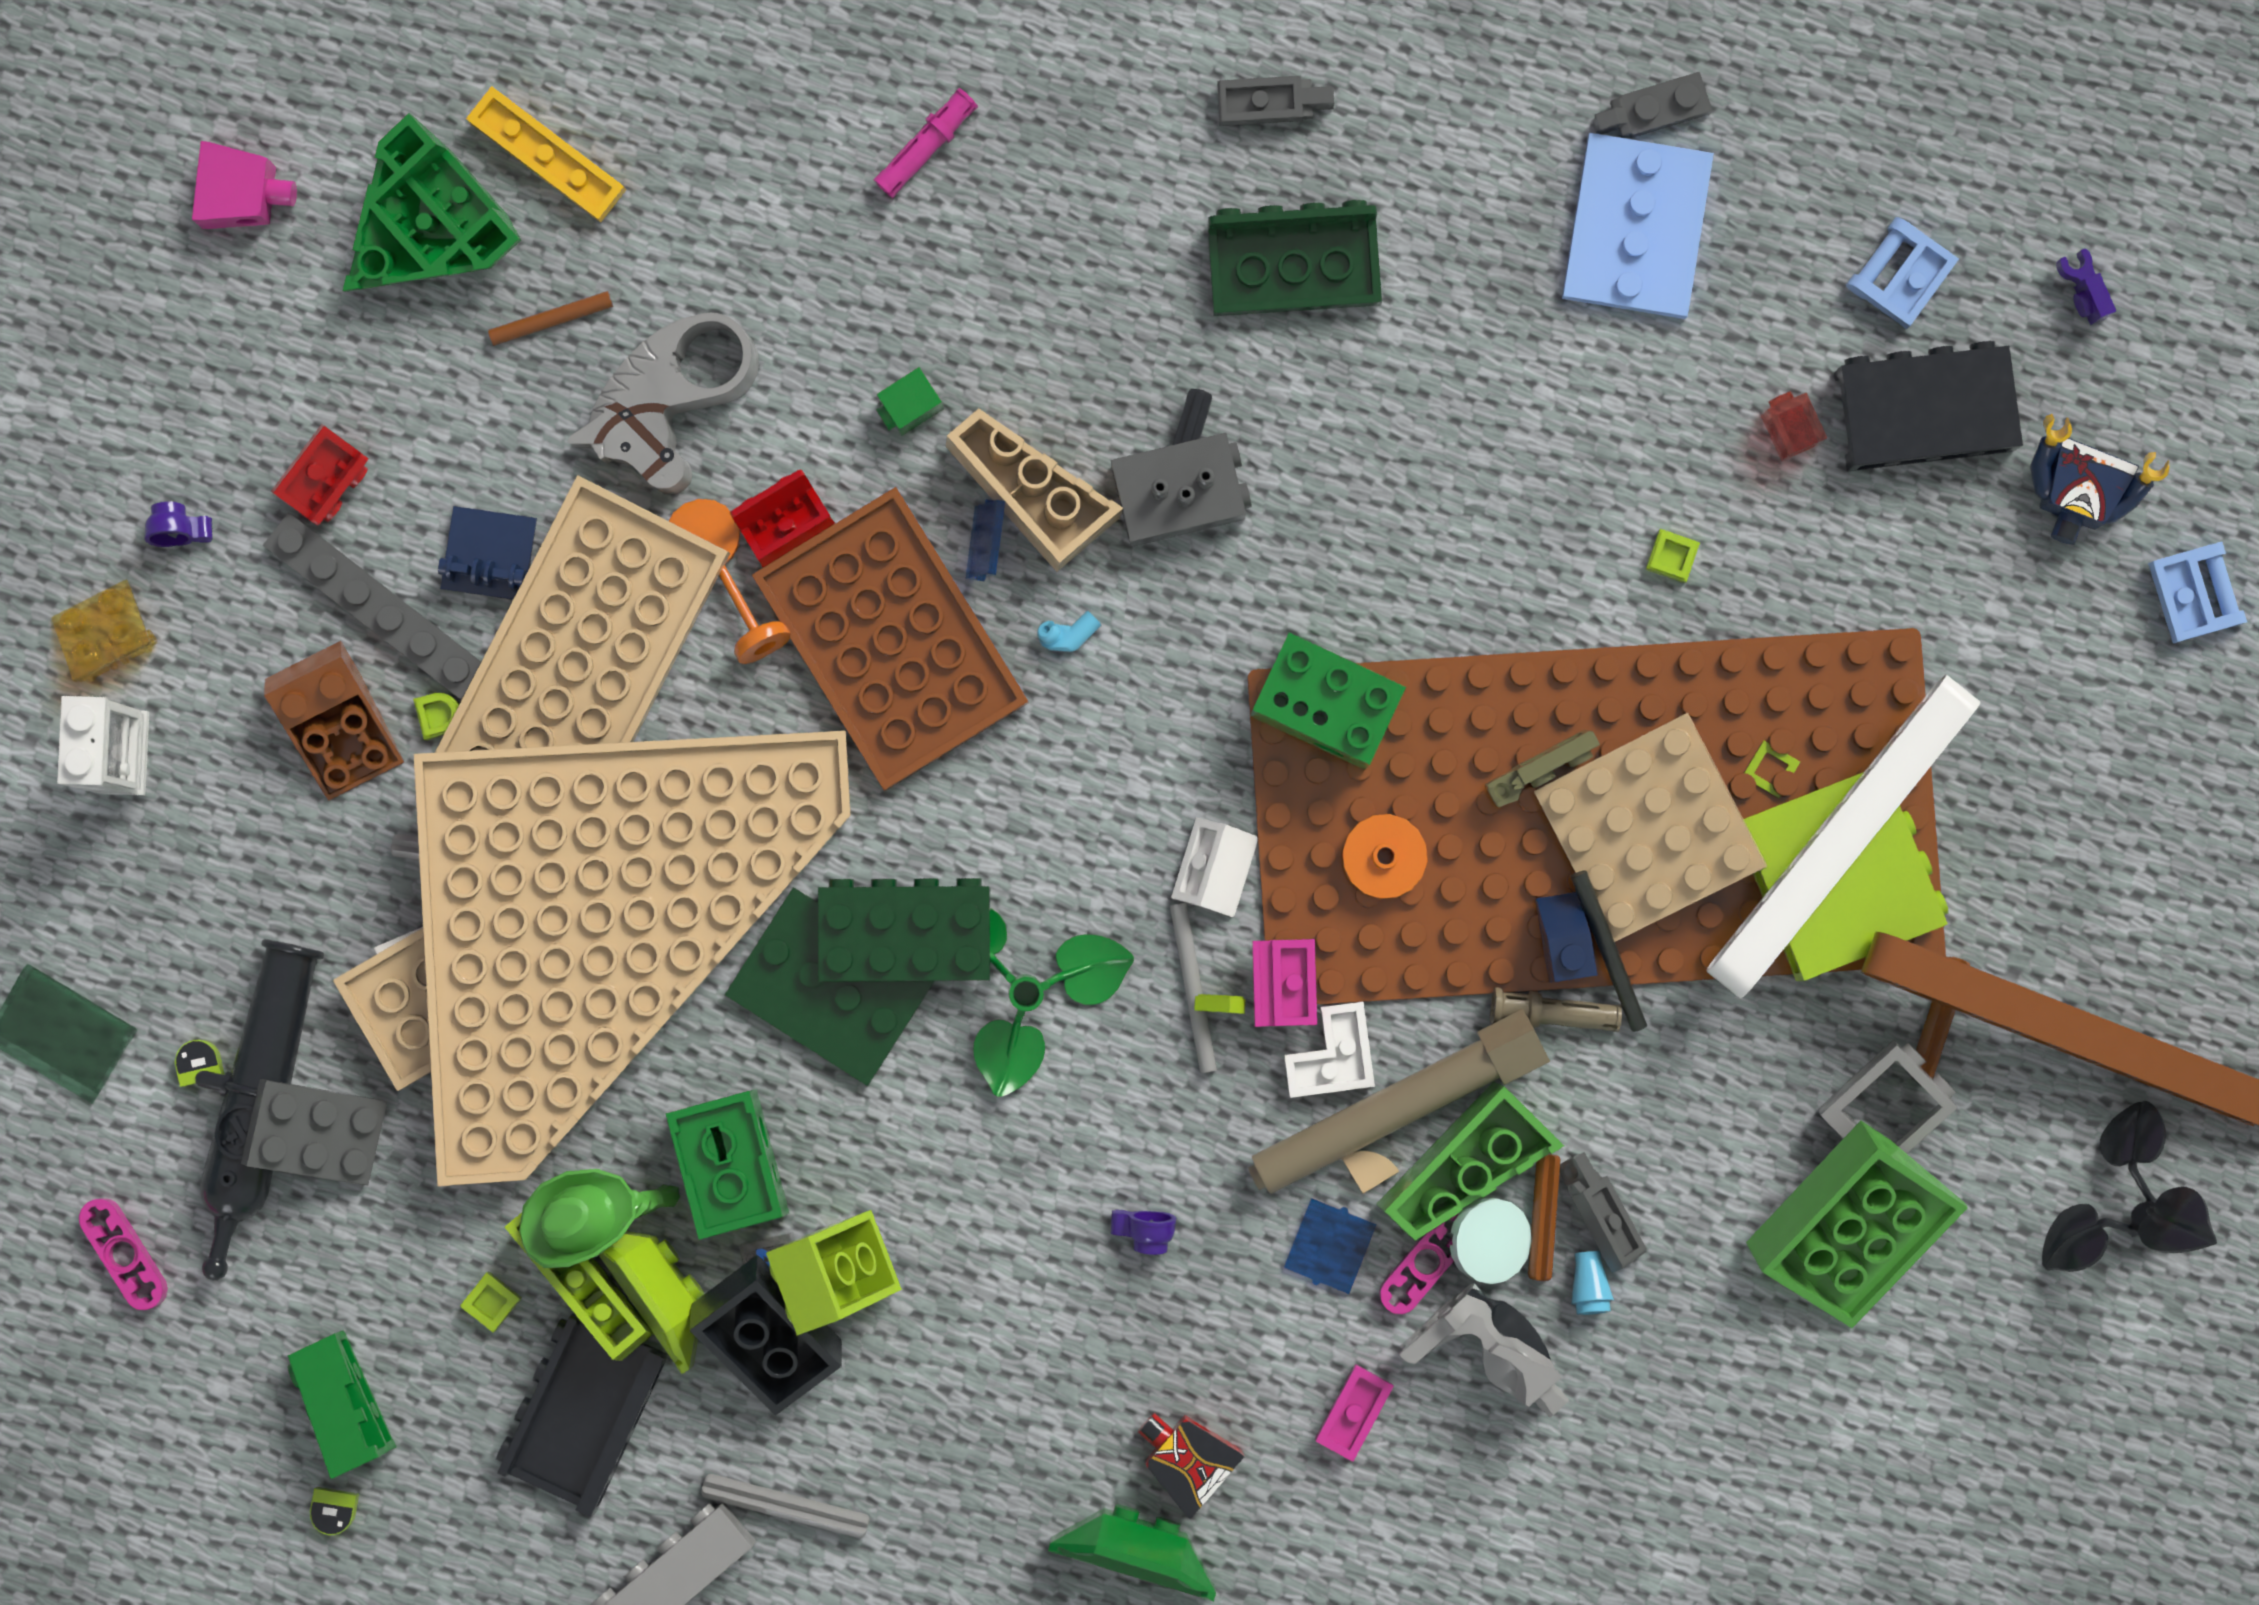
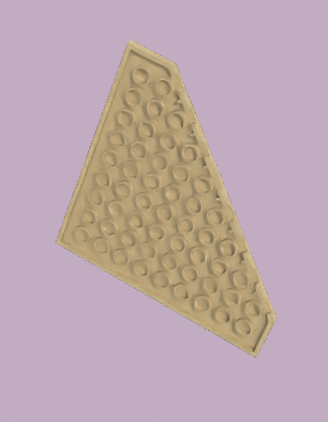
[414,731,851,1186]

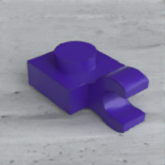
[2056,248,2117,326]

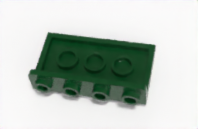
[1207,200,1382,316]
[818,878,991,982]

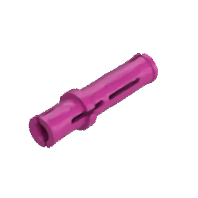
[873,88,978,199]

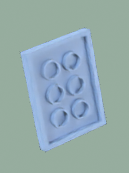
[1562,133,1714,319]

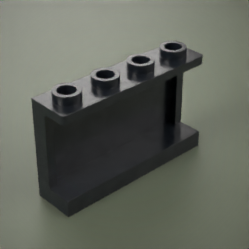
[1834,341,2023,472]
[496,1313,669,1517]

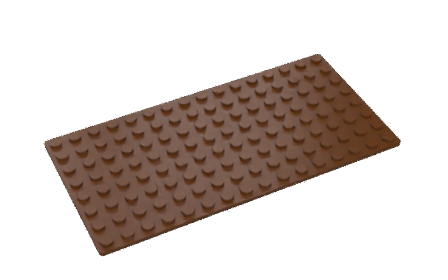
[1247,628,1946,1004]

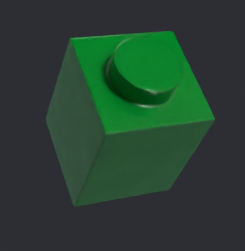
[875,367,944,436]

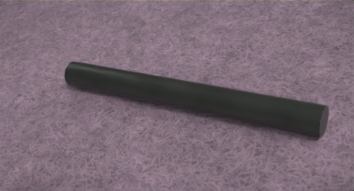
[1570,870,1647,1032]

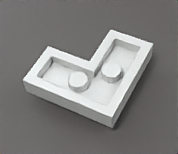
[1284,1002,1375,1098]

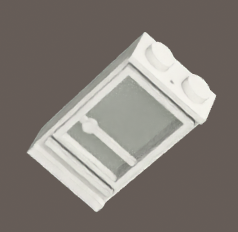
[57,696,149,796]

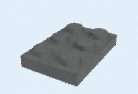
[241,1079,387,1186]

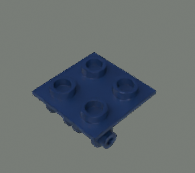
[438,506,537,600]

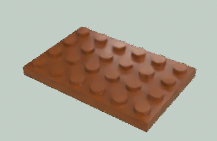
[752,487,1029,791]

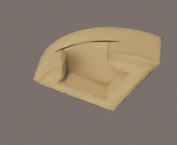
[1341,1151,1400,1194]

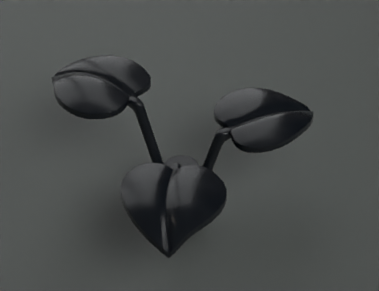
[2042,1100,2217,1272]

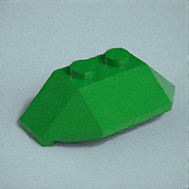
[1048,1504,1216,1602]

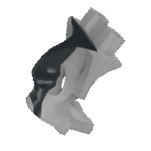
[1399,1283,1569,1417]

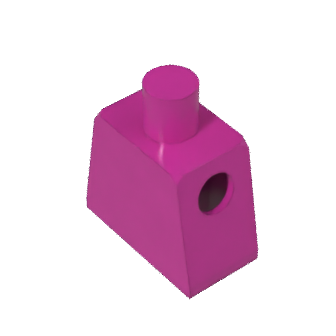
[192,141,297,229]

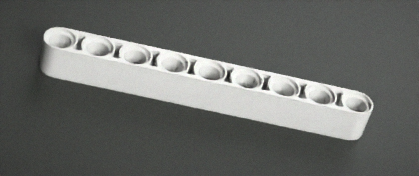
[1706,675,1980,999]

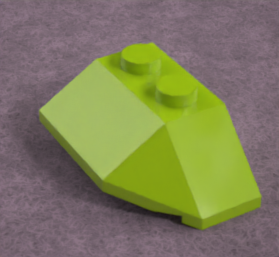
[599,1231,704,1374]

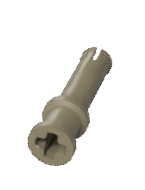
[1490,987,1622,1032]

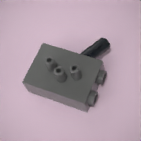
[1111,389,1252,547]

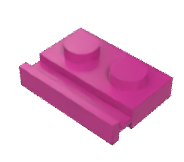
[1252,939,1317,1027]

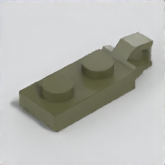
[1485,730,1600,807]

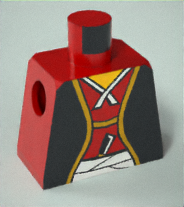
[1138,1413,1244,1519]

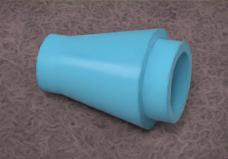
[1571,1251,1614,1315]

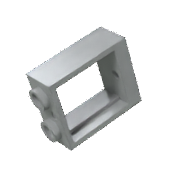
[1819,1040,1958,1154]

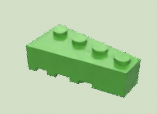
[1376,1081,1564,1241]

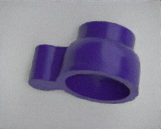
[144,502,213,547]
[1110,1210,1177,1255]

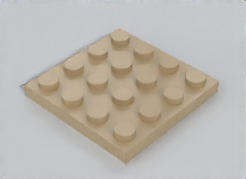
[1534,713,1768,942]

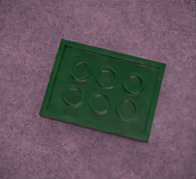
[724,887,935,1086]

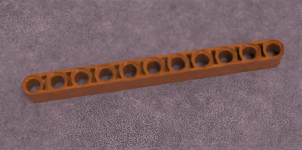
[1861,932,2259,1127]

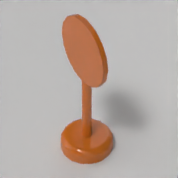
[669,499,791,664]

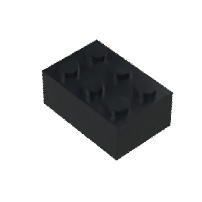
[689,1254,842,1416]

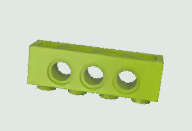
[504,1212,654,1361]

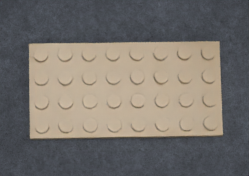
[435,475,730,753]

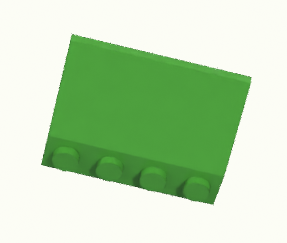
[1746,1120,1968,1328]

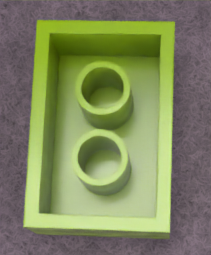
[766,1210,902,1335]

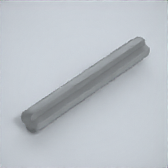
[702,1474,869,1538]

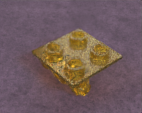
[51,579,158,682]

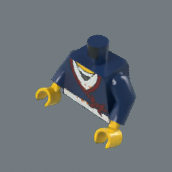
[2030,414,2169,545]

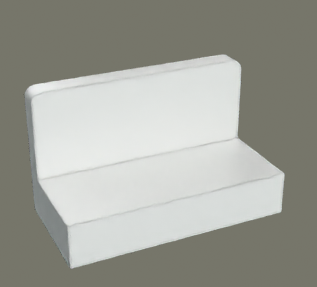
[1171,817,1258,917]

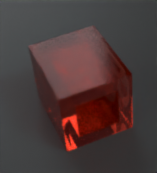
[1761,391,1827,462]

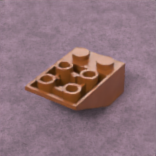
[264,641,404,801]

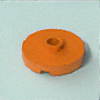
[1342,814,1428,899]

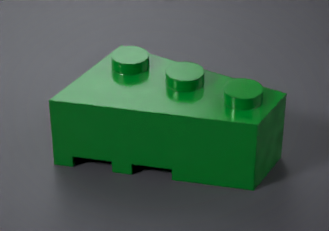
[288,1330,396,1479]

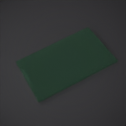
[0,964,138,1104]

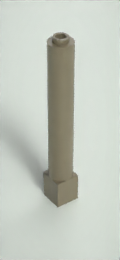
[1248,1009,1550,1194]

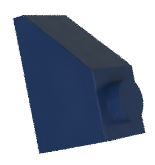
[1535,892,1597,983]

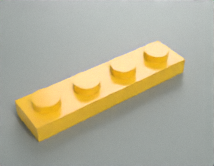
[466,86,626,223]

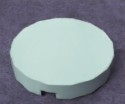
[1450,1198,1532,1284]

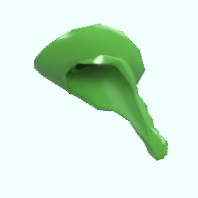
[519,1169,680,1268]

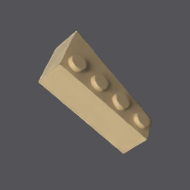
[946,409,1123,572]

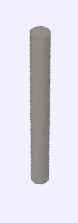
[1170,903,1217,1073]

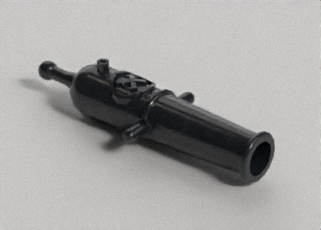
[195,939,324,1281]

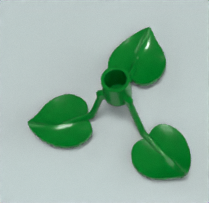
[973,908,1134,1097]

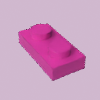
[1315,1364,1394,1462]

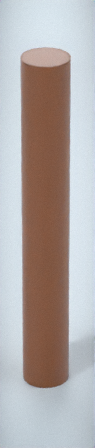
[488,291,613,346]

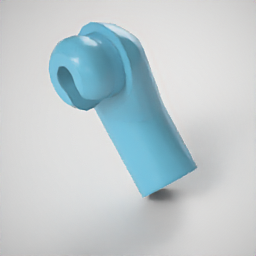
[1037,611,1102,652]

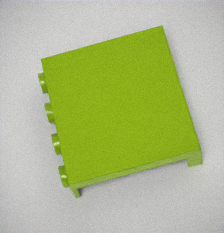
[1744,772,1949,981]

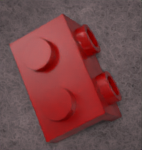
[271,424,369,526]
[730,469,835,567]

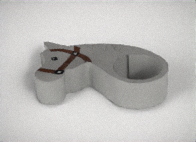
[567,313,759,494]

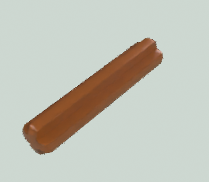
[1916,957,1970,1078]
[1528,1154,1561,1281]

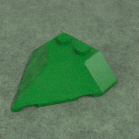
[343,113,521,292]

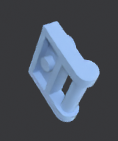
[1846,217,1959,329]
[2148,542,2247,644]

